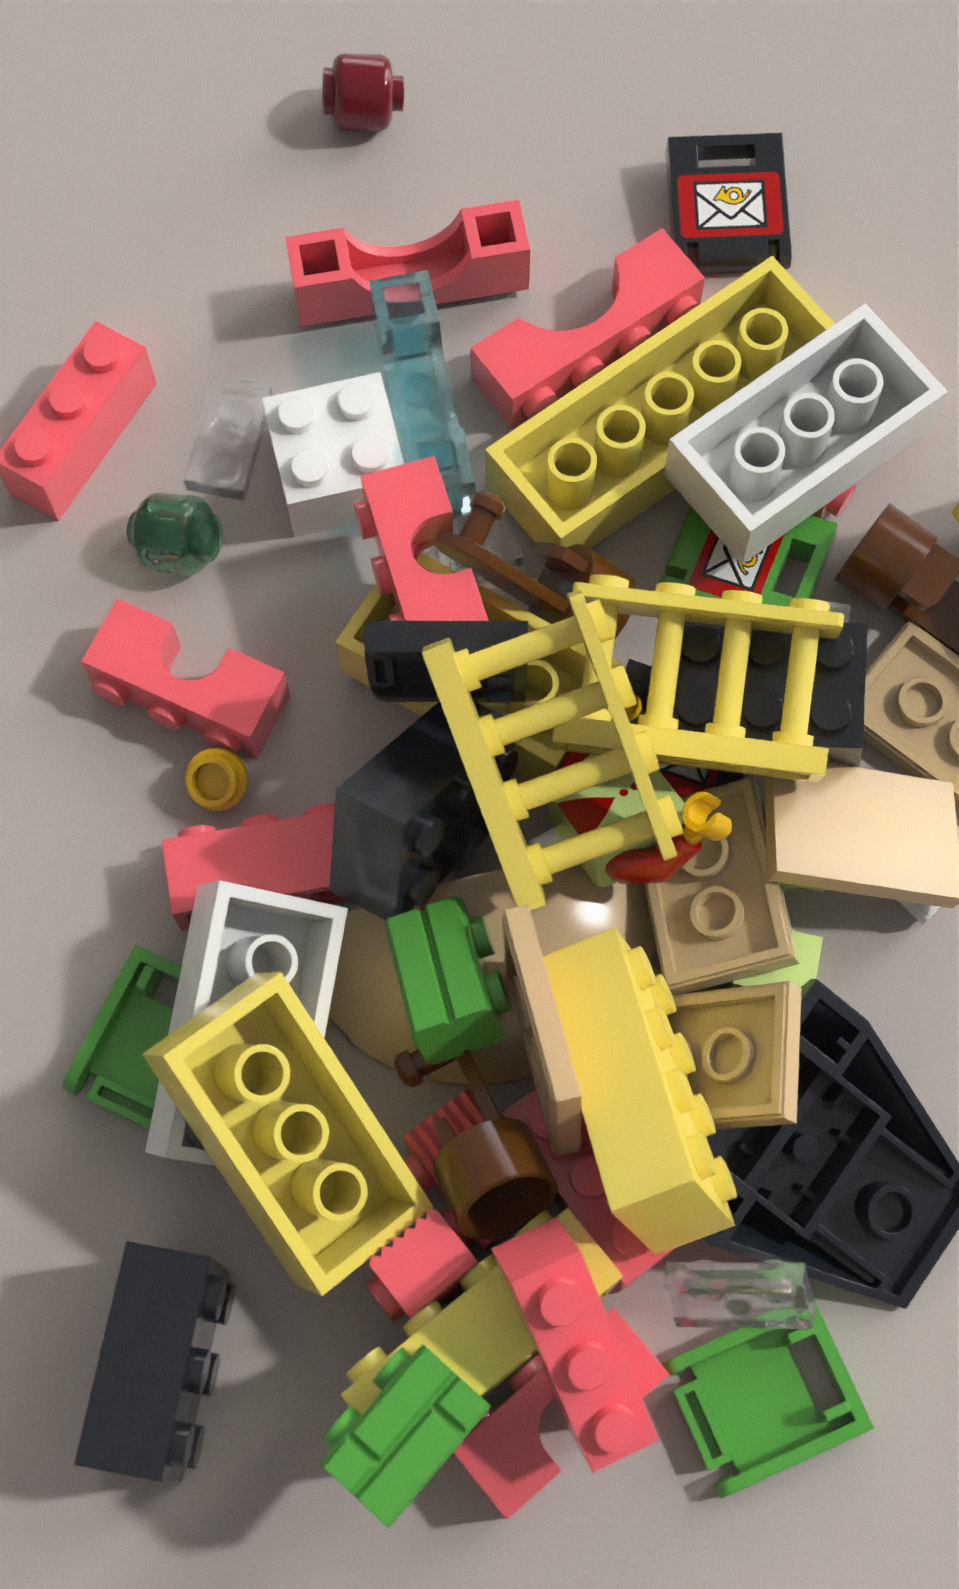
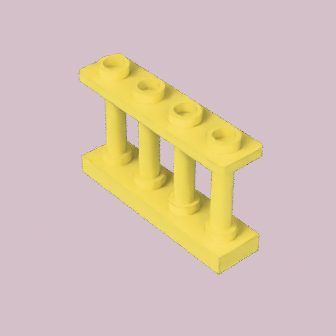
[552,575,844,783]
[422,590,684,911]

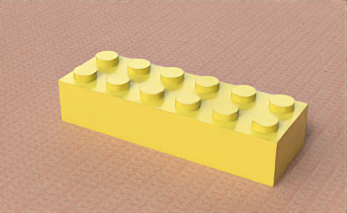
[485,256,835,548]

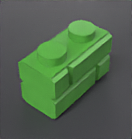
[385,896,511,1065]
[320,1344,491,1528]

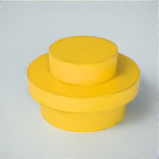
[185,747,249,811]

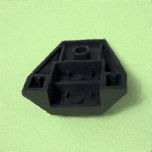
[701,978,959,1309]

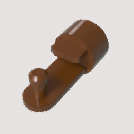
[433,490,636,638]
[834,503,959,656]
[394,1049,558,1239]

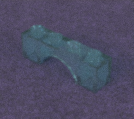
[369,270,476,519]

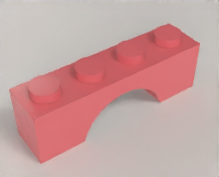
[285,199,530,327]
[470,228,705,429]

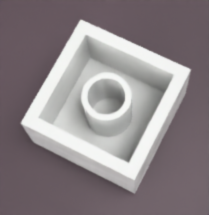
[262,372,404,537]

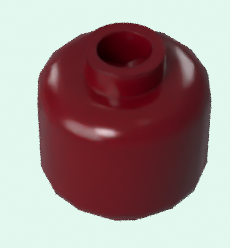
[322,53,404,131]

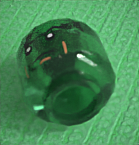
[127,492,223,575]

